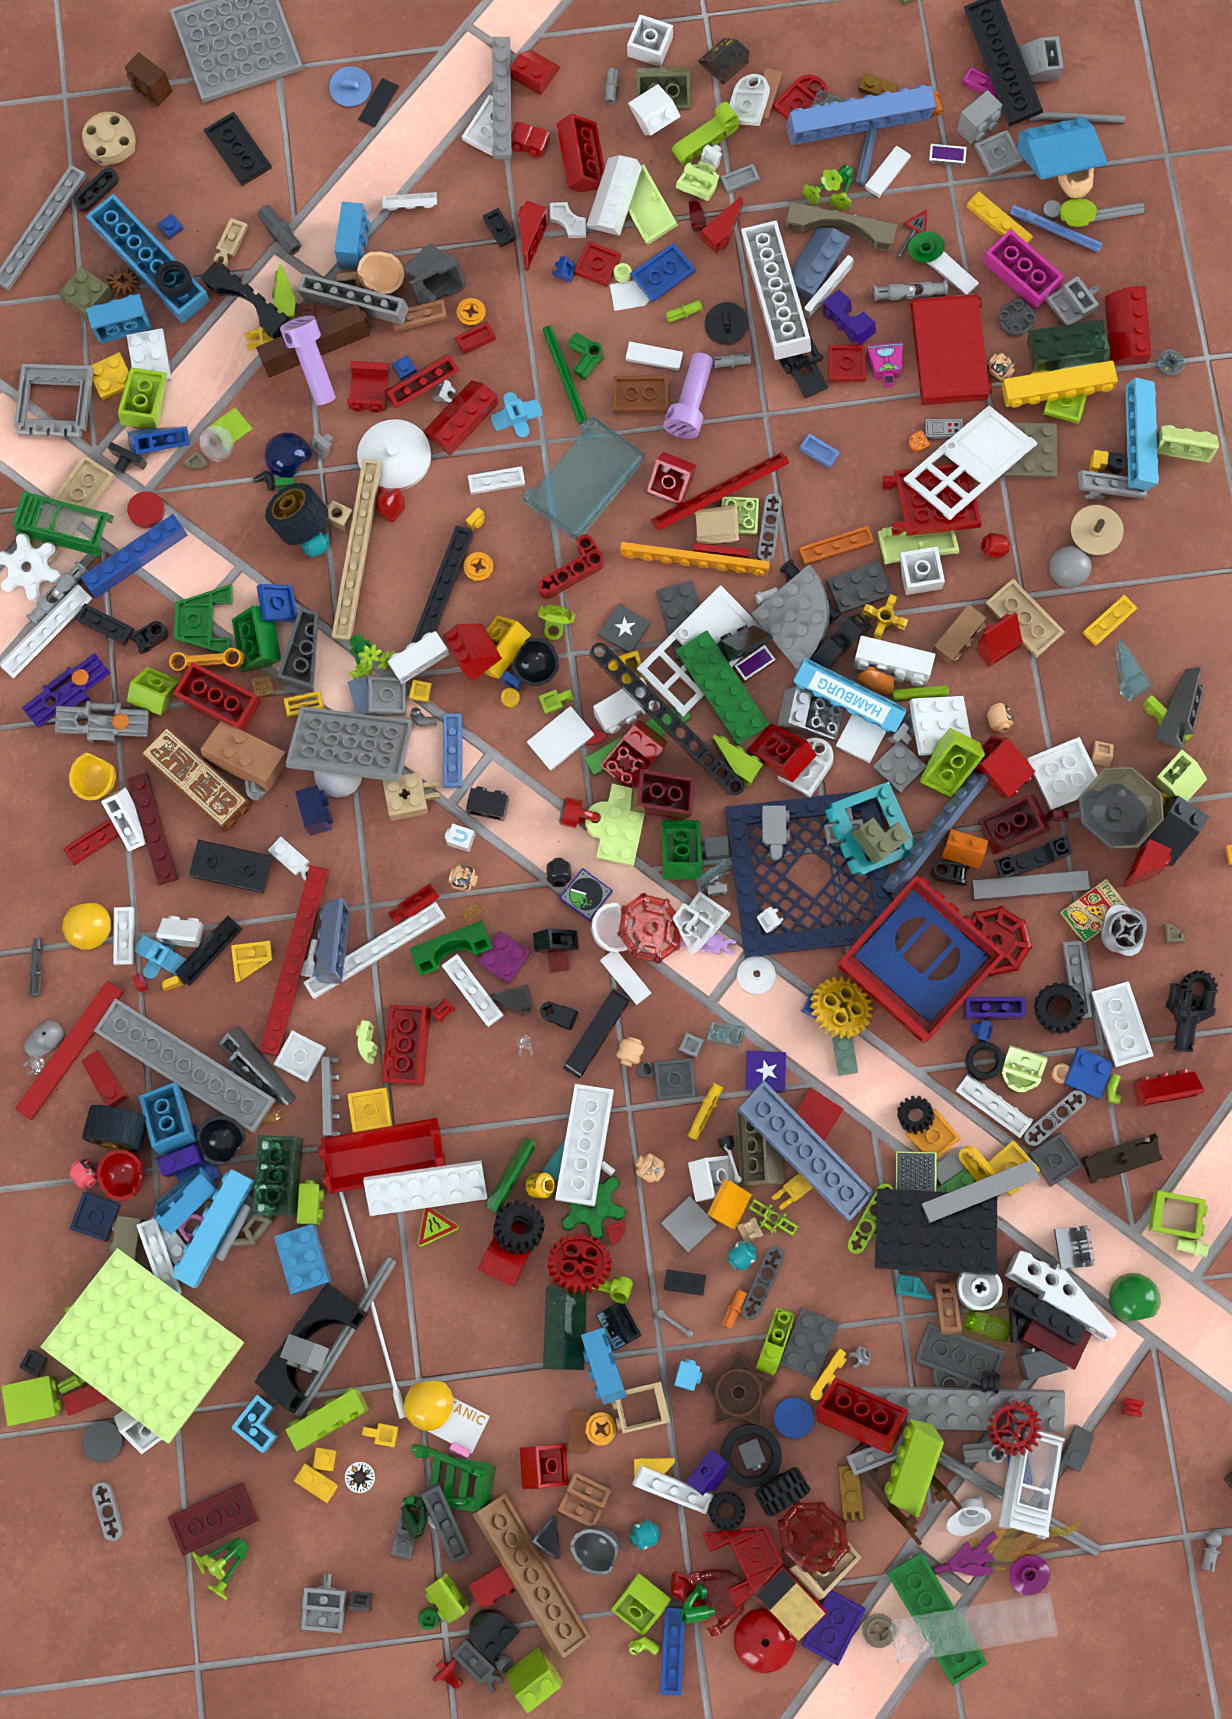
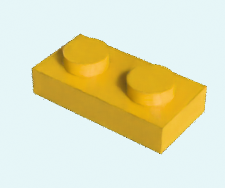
[294,1463,339,1503]

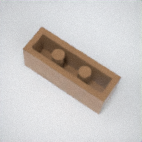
[932,604,987,665]

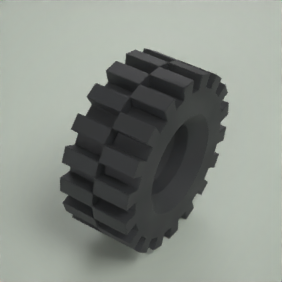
[493,1200,545,1254]

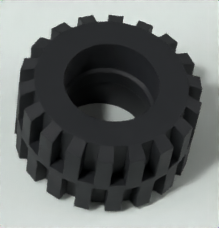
[1034,982,1085,1034]
[754,1467,811,1516]

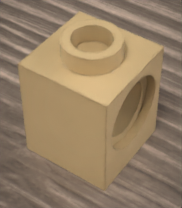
[326,500,353,532]

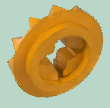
[457,298,486,326]
[464,552,493,581]
[585,1412,616,1445]

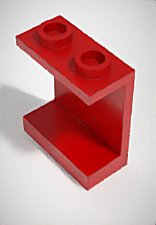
[347,361,389,413]

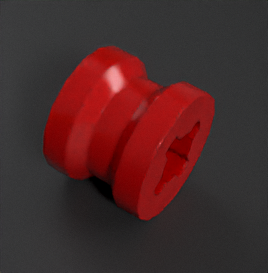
[1121,1397,1144,1417]

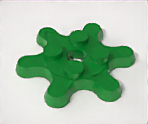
[555,1176,626,1240]

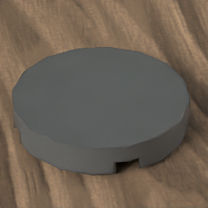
[82,1421,124,1462]

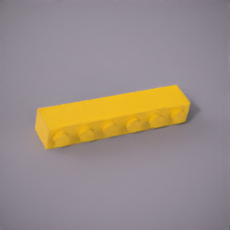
[1001,361,1118,408]

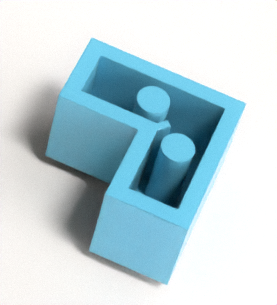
[231,1394,279,1453]

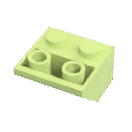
[1152,750,1207,801]

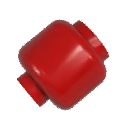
[981,533,1010,559]

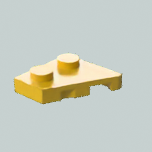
[231,941,273,982]

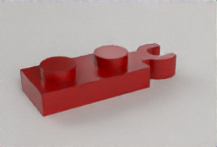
[388,884,439,925]

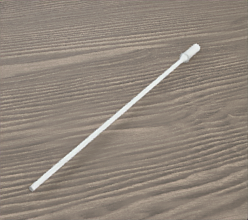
[339,1191,406,1419]

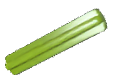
[892,685,949,701]

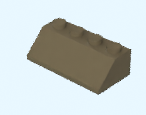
[735,1107,784,1187]

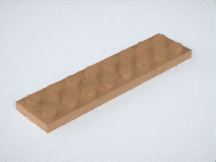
[473,1494,591,1660]

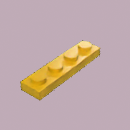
[966,191,1033,243]

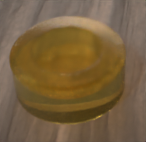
[263,1111,283,1124]

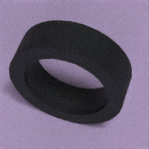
[720,1424,782,1488]

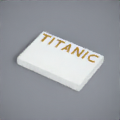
[428,1397,490,1454]

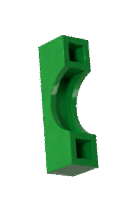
[410,920,492,976]

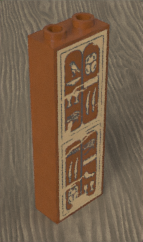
[140,726,251,832]

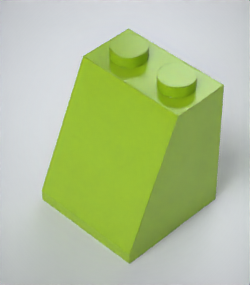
[506,1646,563,1714]

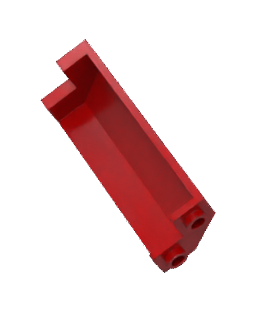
[318,1118,446,1194]

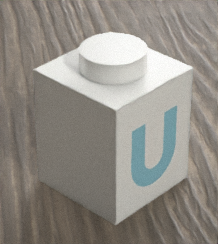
[445,824,475,852]

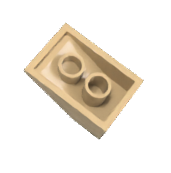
[788,1526,862,1601]

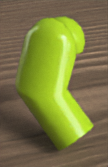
[1107,1074,1122,1104]
[629,1637,660,1655]

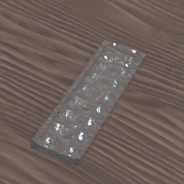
[890,1592,1058,1664]

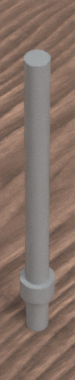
[1029,112,1125,123]

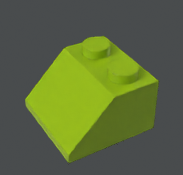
[127,667,181,715]
[611,1573,671,1636]

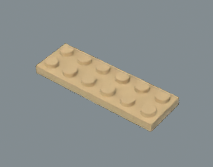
[30,455,116,564]

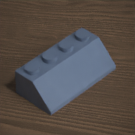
[791,228,850,302]
[313,898,351,984]

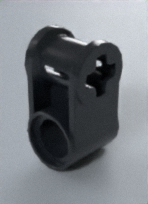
[130,621,169,654]
[931,860,970,886]
[540,1001,579,1030]

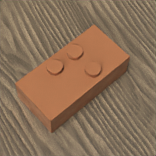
[201,720,287,792]

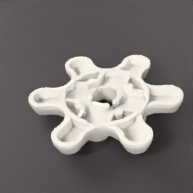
[0,533,61,602]

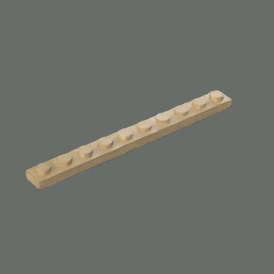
[332,459,382,641]

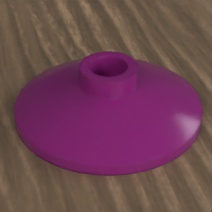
[1009,1554,1050,1595]

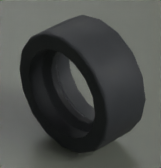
[155,261,192,298]
[965,1041,1004,1080]

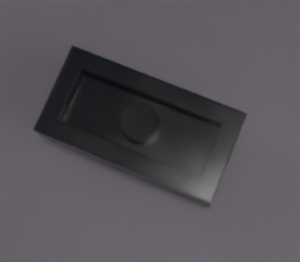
[483,208,516,248]

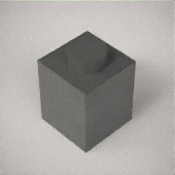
[701,836,729,861]
[737,1438,766,1471]

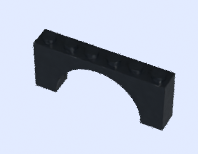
[254,1283,368,1414]

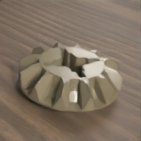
[863,1614,896,1648]

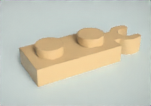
[214,218,248,267]

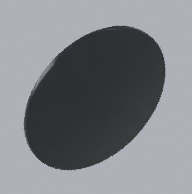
[705,302,748,344]

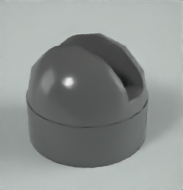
[636,1062,653,1078]
[495,1654,513,1673]

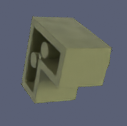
[851,817,910,864]

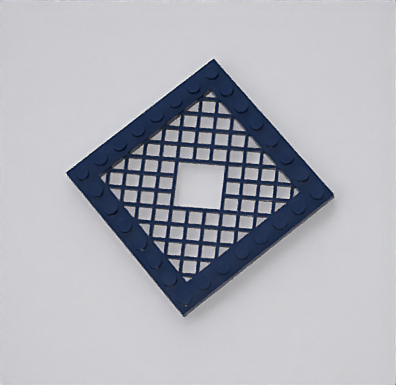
[725,791,898,958]

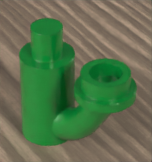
[681,1584,715,1624]

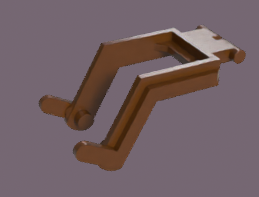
[850,1442,962,1546]

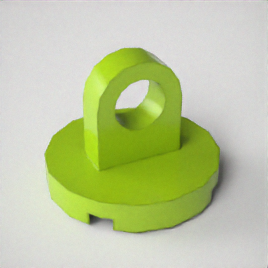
[537,605,576,640]

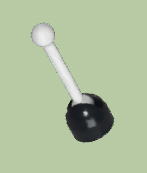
[718,1135,742,1183]

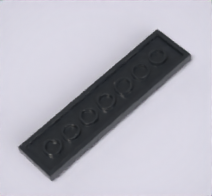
[964,0,1043,127]

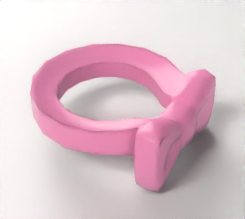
[178,1214,204,1242]

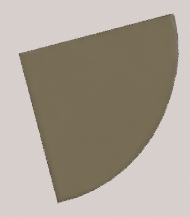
[183,451,209,470]
[1164,923,1186,944]

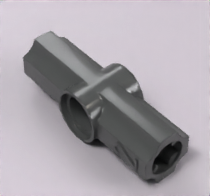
[257,205,302,255]

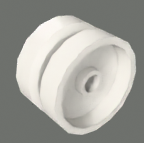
[956,1274,1003,1311]

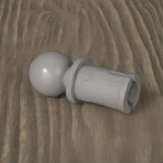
[1201,1531,1222,1572]

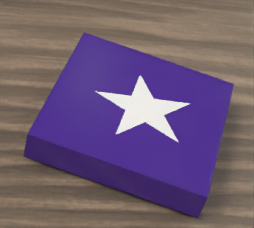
[745,1050,786,1092]

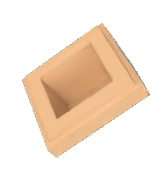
[1091,741,1114,767]

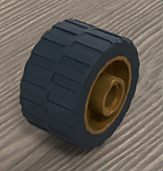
[265,483,329,545]
[82,1105,147,1152]

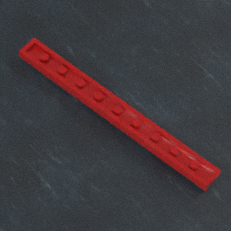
[259,865,329,1056]

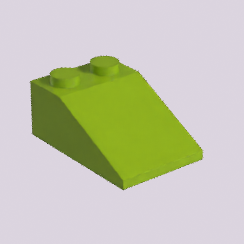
[118,367,167,429]
[920,727,985,798]
[425,1572,470,1623]

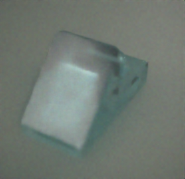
[707,1021,745,1048]

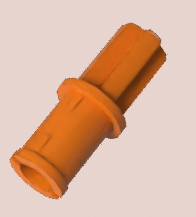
[721,1289,748,1329]

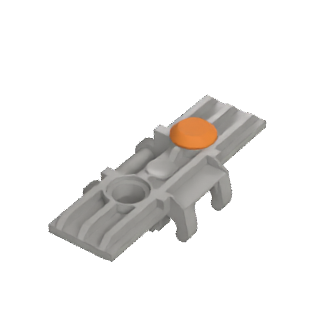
[55,701,149,744]

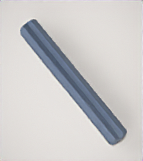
[855,123,878,186]

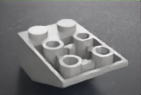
[1018,36,1064,83]
[777,686,843,740]

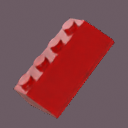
[556,113,605,192]
[1105,286,1151,365]
[423,380,499,455]
[816,1377,908,1455]

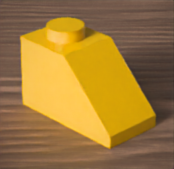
[634,1457,675,1477]

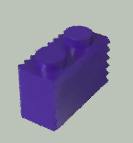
[157,1144,204,1178]

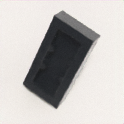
[108,442,147,474]

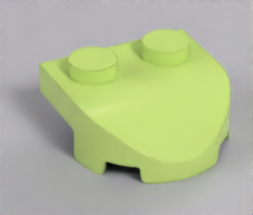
[676,161,719,201]
[356,1020,378,1064]
[1002,1045,1048,1092]

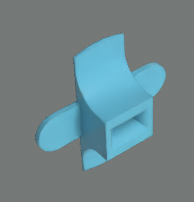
[491,392,542,438]
[134,935,186,979]

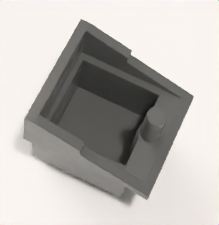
[404,244,466,305]

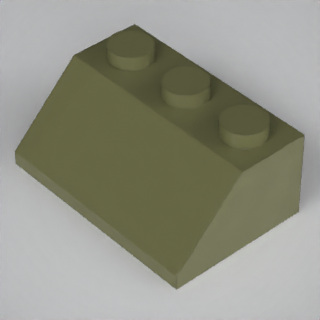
[636,66,691,109]

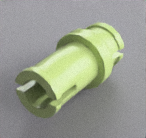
[1176,1238,1209,1257]

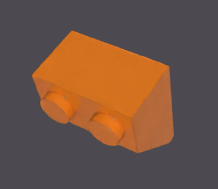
[942,828,988,869]

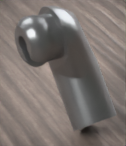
[410,707,436,727]

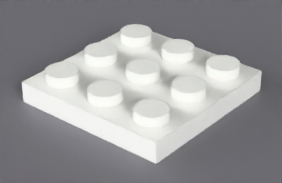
[909,696,971,756]
[1027,737,1098,811]

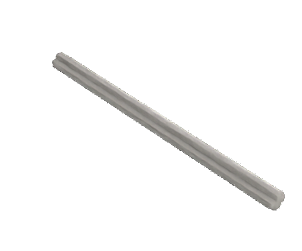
[295,1257,396,1417]
[938,1452,1101,1556]

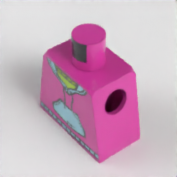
[866,342,903,387]

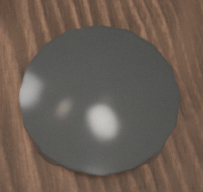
[999,299,1036,336]

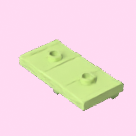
[628,164,678,245]
[878,527,959,564]

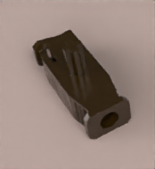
[1081,1133,1163,1184]

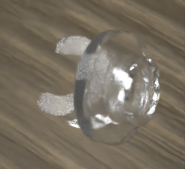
[515,1036,534,1056]
[23,1055,45,1076]

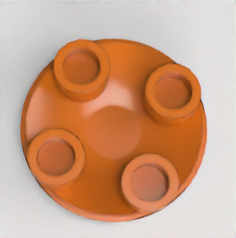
[857,667,894,696]

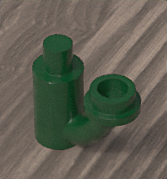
[401,1498,427,1540]

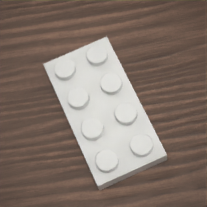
[1090,981,1154,1067]

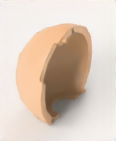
[357,251,404,295]

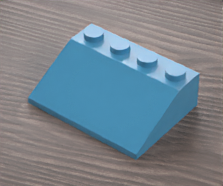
[1017,117,1107,180]

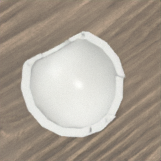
[314,771,362,798]
[591,903,640,952]

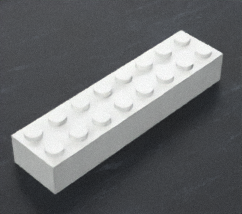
[741,220,811,360]

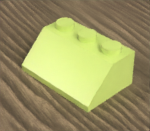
[1157,425,1219,463]

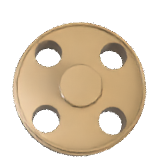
[82,112,136,166]

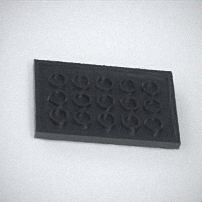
[875,1188,997,1276]

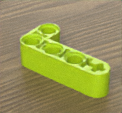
[671,102,739,165]

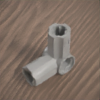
[962,1439,1007,1463]

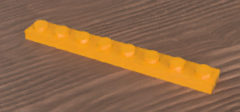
[620,542,770,576]

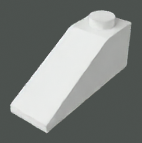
[101,787,146,851]

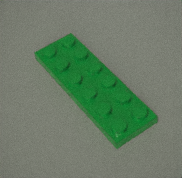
[675,630,769,746]
[886,1552,988,1686]

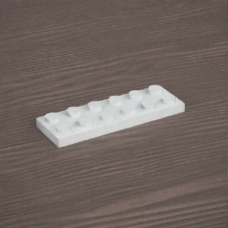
[555,1084,614,1207]
[363,1160,487,1216]

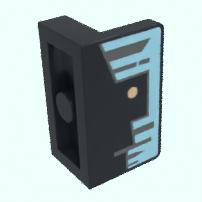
[596,1303,642,1350]

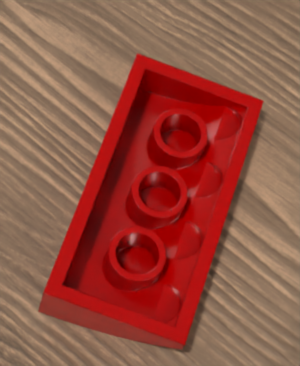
[382,1005,431,1086]

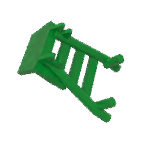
[402,1444,496,1512]

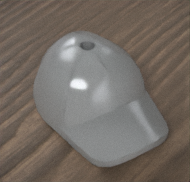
[24,1020,64,1058]

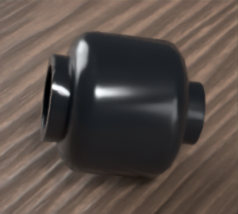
[546,858,571,888]

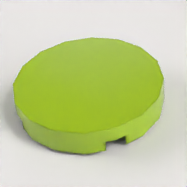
[1060,198,1097,227]

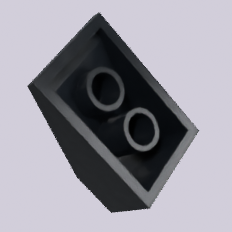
[717,625,773,663]
[1141,795,1209,866]

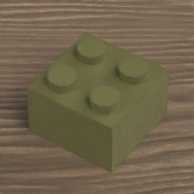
[58,266,114,321]

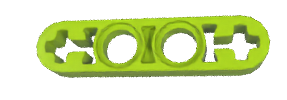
[847,1184,893,1254]

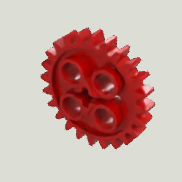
[547,1232,612,1295]

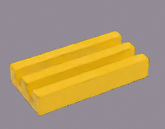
[284,691,325,718]

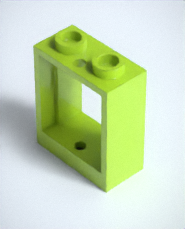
[1148,1190,1208,1240]

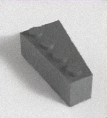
[277,607,319,692]

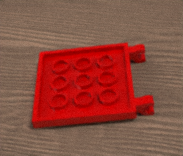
[882,464,982,536]

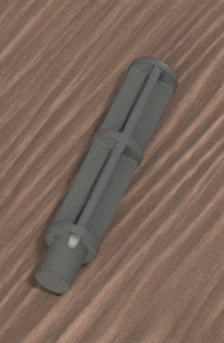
[29,938,43,998]

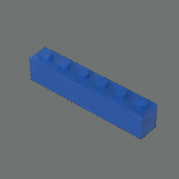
[81,514,188,598]

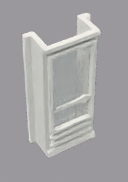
[998,1429,1065,1539]

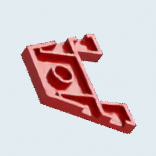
[703,1526,784,1609]

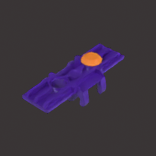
[22,653,110,728]

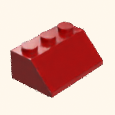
[442,623,502,681]
[1123,839,1172,887]
[1133,1069,1205,1107]

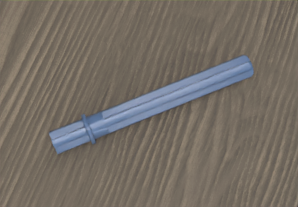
[1010,205,1102,252]

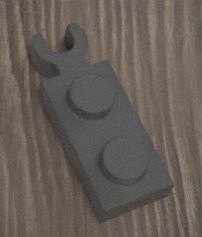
[452,1639,504,1693]

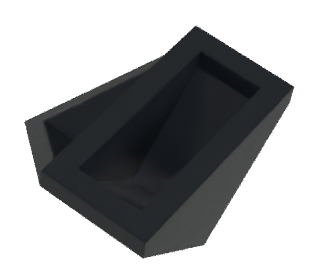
[532,1515,560,1559]

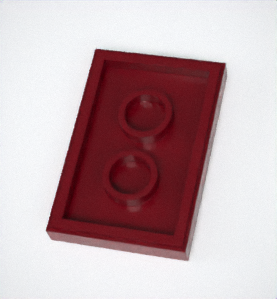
[1021,1320,1092,1370]

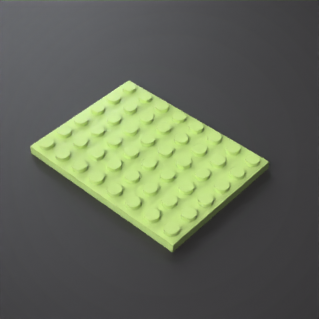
[41,1248,245,1444]

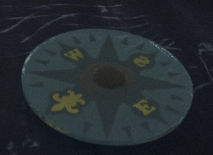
[1157,349,1185,375]

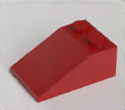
[518,200,548,271]
[747,723,817,783]
[477,1223,532,1287]

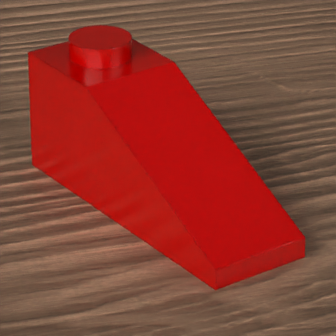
[701,196,743,253]
[81,1050,129,1107]

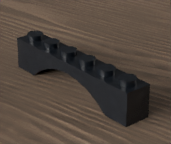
[200,262,290,340]

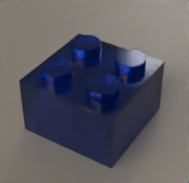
[295,785,334,836]

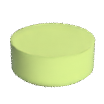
[614,263,632,283]

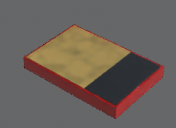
[755,1566,828,1642]

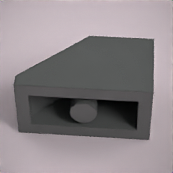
[1060,1424,1094,1472]

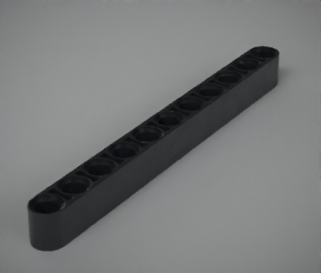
[589,642,744,795]

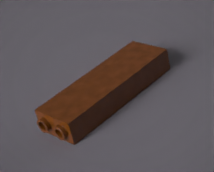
[256,304,370,378]

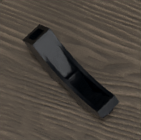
[810,614,872,670]

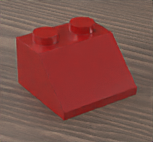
[510,50,560,95]
[647,452,697,505]
[519,1443,569,1489]

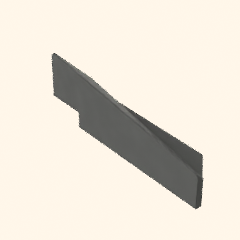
[1156,667,1204,749]
[217,1026,296,1105]

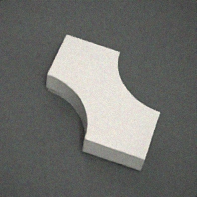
[549,202,586,238]

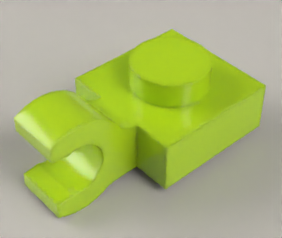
[539,689,574,715]

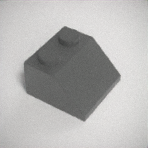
[1016,1348,1068,1380]

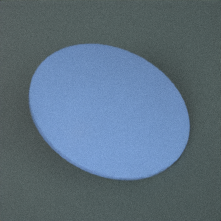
[329,66,372,107]

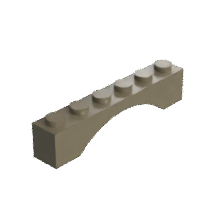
[785,202,897,252]

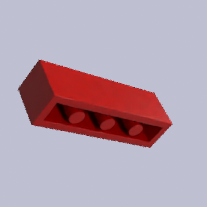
[384,354,459,408]

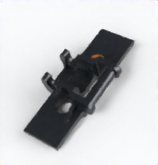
[778,329,828,399]

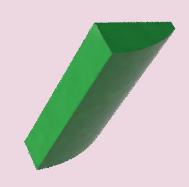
[484,1137,537,1214]

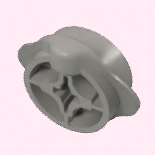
[1101,904,1147,956]

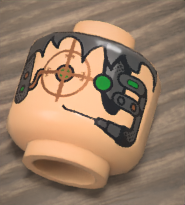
[987,353,1015,381]
[986,703,1014,733]
[449,865,478,892]

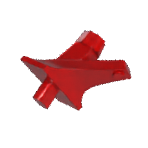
[432,1657,463,1689]

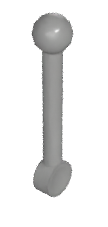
[657,1310,693,1338]

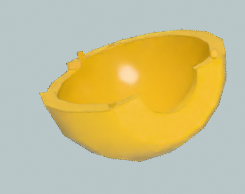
[69,753,116,801]
[62,903,111,950]
[404,1381,453,1431]

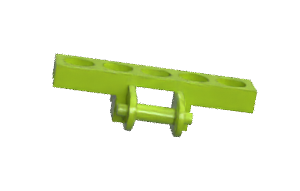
[749,1199,798,1236]

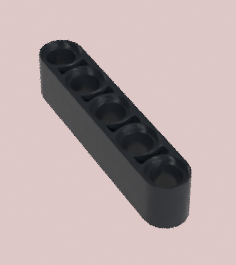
[563,989,630,1079]

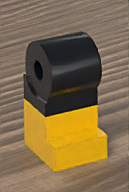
[1089,450,1127,474]

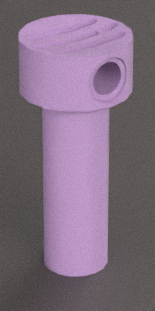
[280,315,336,405]
[663,353,713,439]

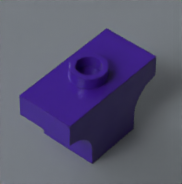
[686,1449,729,1496]

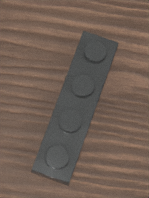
[419,1482,470,1564]

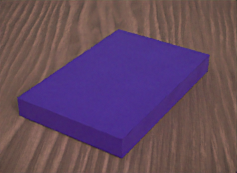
[801,1590,866,1666]

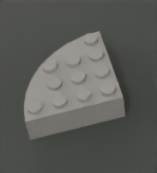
[751,564,829,670]

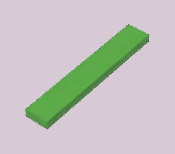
[584,702,692,776]

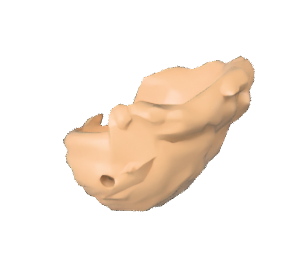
[1058,168,1094,199]

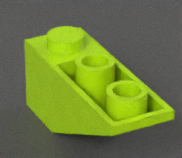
[272,264,299,321]
[713,735,763,787]
[755,1307,795,1376]

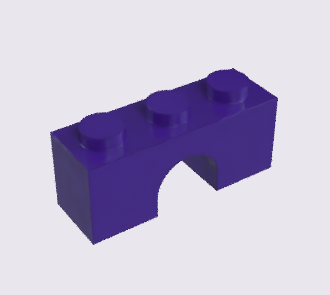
[822,289,876,346]

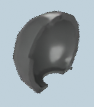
[570,1525,621,1575]

